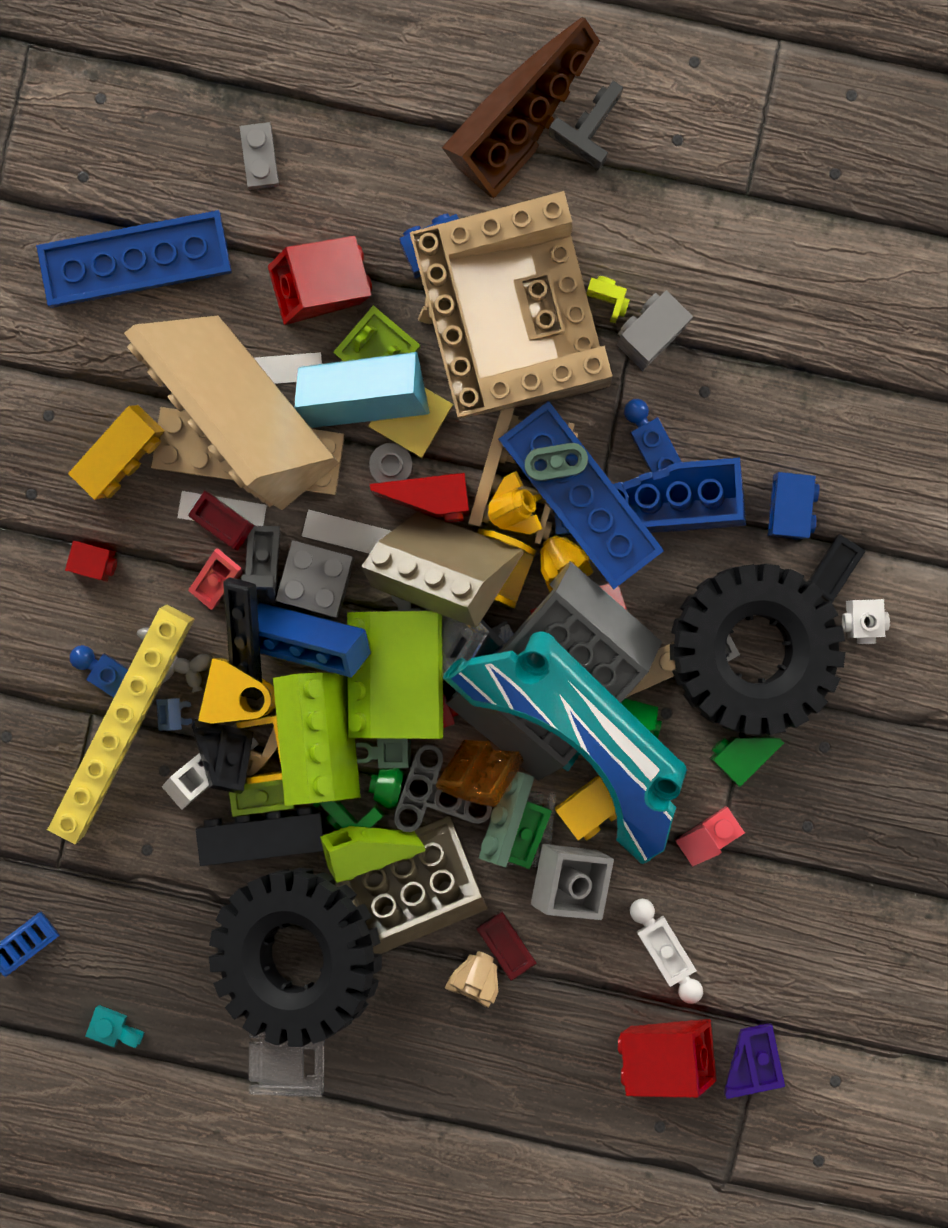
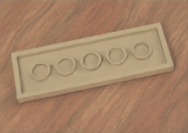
[151,407,345,496]

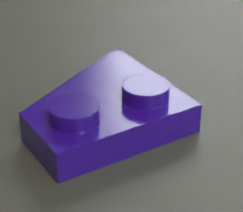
[724,1023,785,1099]

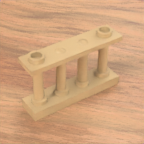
[468,408,578,546]

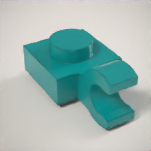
[85,1005,145,1048]

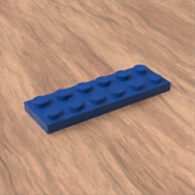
[36,210,232,308]
[498,401,664,590]

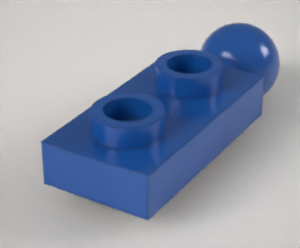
[624,399,682,473]
[70,645,128,698]

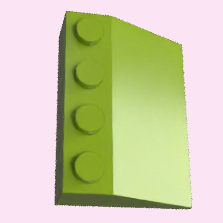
[347,611,443,739]
[273,673,361,806]

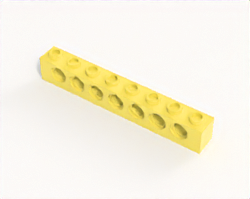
[47,605,195,844]

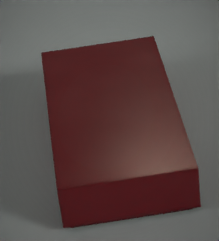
[188,490,255,551]
[476,911,537,981]

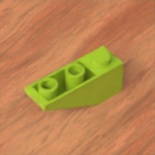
[320,826,425,883]

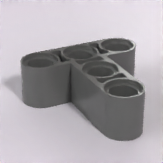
[394,743,492,832]

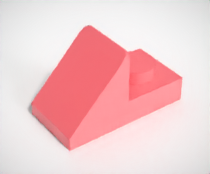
[188,548,243,610]
[675,806,745,867]

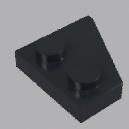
[192,719,254,794]

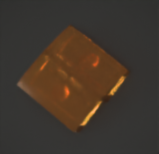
[436,740,524,807]

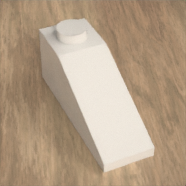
[162,721,259,810]

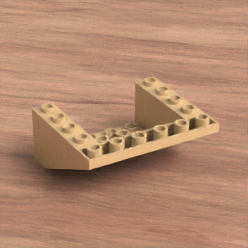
[410,191,613,419]
[124,315,339,510]

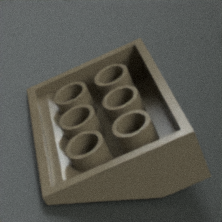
[361,512,524,628]
[342,816,488,954]

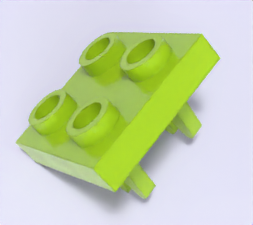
[333,305,421,361]

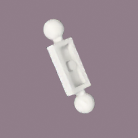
[630,899,703,1004]

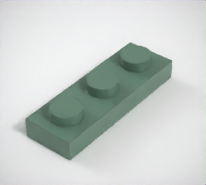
[478,769,534,868]

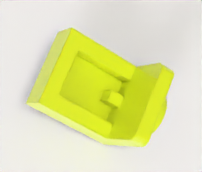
[586,276,630,323]

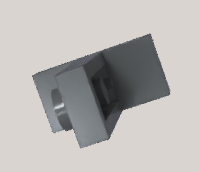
[549,80,623,170]
[241,526,281,607]

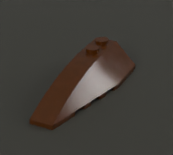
[442,17,600,199]

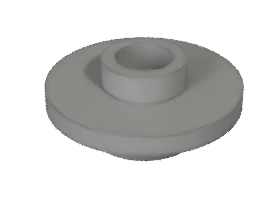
[369,443,413,483]

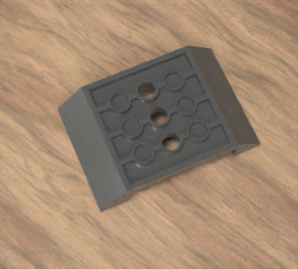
[445,561,662,781]

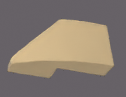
[246,728,278,776]

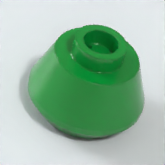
[368,768,404,809]

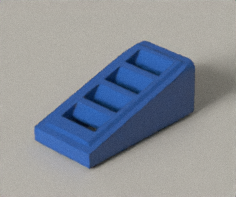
[0,911,60,977]

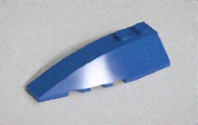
[555,457,746,535]

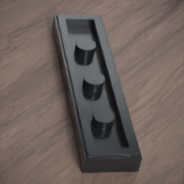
[223,577,263,700]

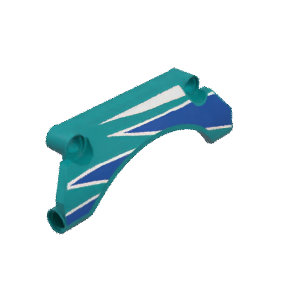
[443,632,687,864]

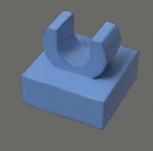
[156,698,192,731]

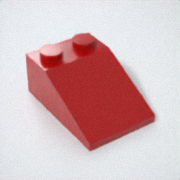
[370,473,469,523]

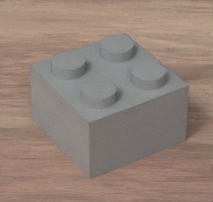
[617,290,693,371]
[275,540,355,618]
[530,844,614,920]

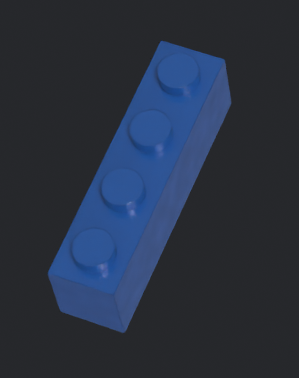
[257,603,371,678]

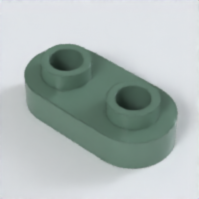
[524,443,588,481]

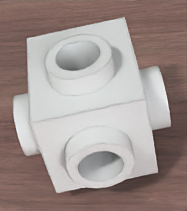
[842,599,890,644]

